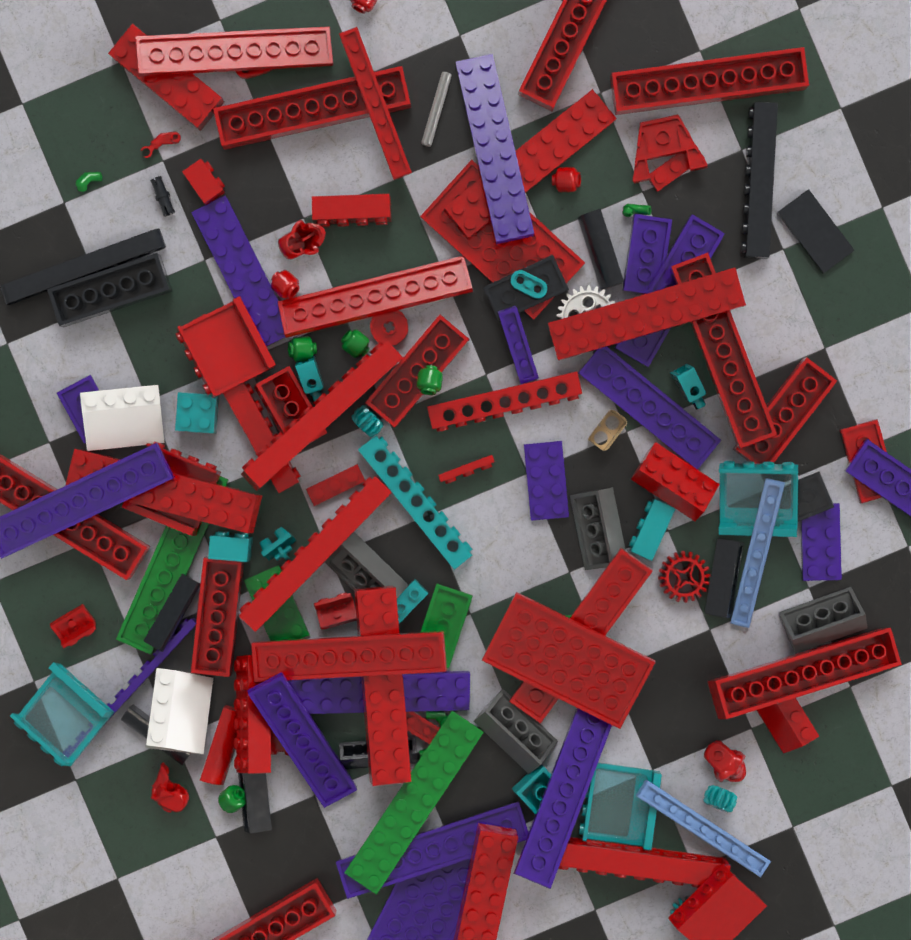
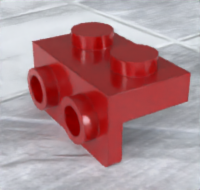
[314,593,357,630]
[50,604,96,648]

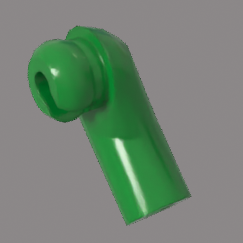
[75,172,102,192]
[622,203,651,217]
[426,711,448,727]

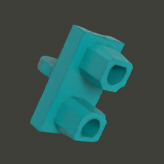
[259,527,297,561]

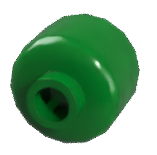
[341,329,370,358]
[288,336,317,362]
[416,365,443,395]
[218,785,246,813]

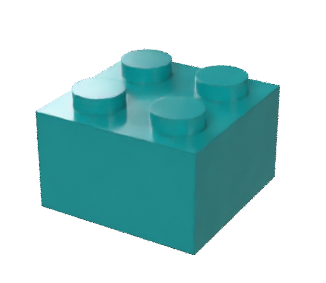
[175,392,219,434]
[208,531,253,562]
[512,764,551,815]

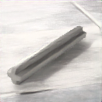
[422,72,452,147]

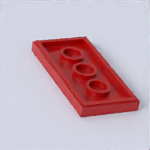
[840,419,887,503]

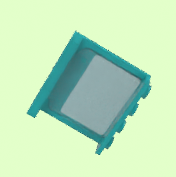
[719,461,798,537]
[10,662,114,766]
[579,763,662,850]

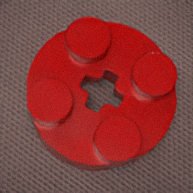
[370,310,408,346]

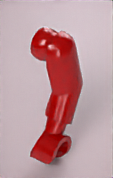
[141,131,181,158]

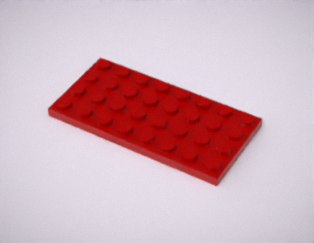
[420,159,585,320]
[482,592,655,729]

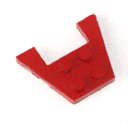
[633,114,708,183]

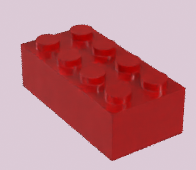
[311,194,392,227]
[631,442,720,521]

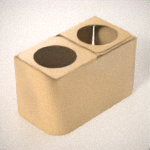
[588,410,627,451]

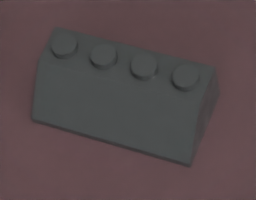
[570,487,626,570]
[325,532,409,598]
[779,587,868,654]
[473,689,558,774]

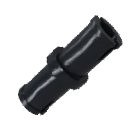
[150,176,175,217]

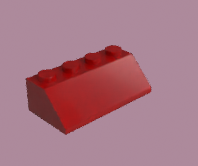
[254,366,327,445]
[757,698,819,753]

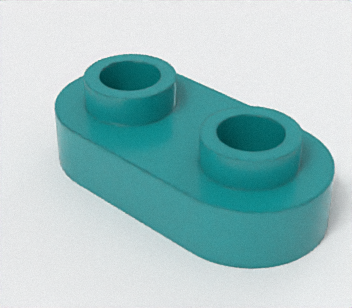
[511,270,547,299]

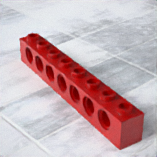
[427,371,582,432]

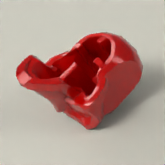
[278,219,326,260]
[704,740,746,782]
[151,762,189,813]

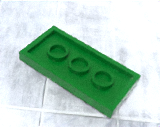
[244,565,310,641]
[420,583,473,668]

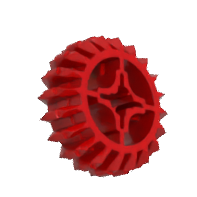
[658,551,710,603]

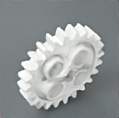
[557,285,616,319]

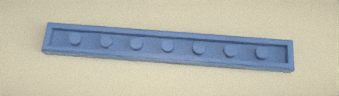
[730,478,785,628]
[636,780,771,878]

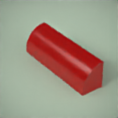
[200,705,236,785]

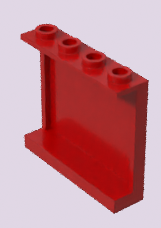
[175,296,276,399]
[122,441,221,536]
[668,864,767,940]

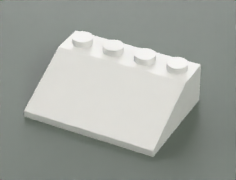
[80,385,164,451]
[145,668,213,755]

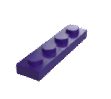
[498,306,539,384]

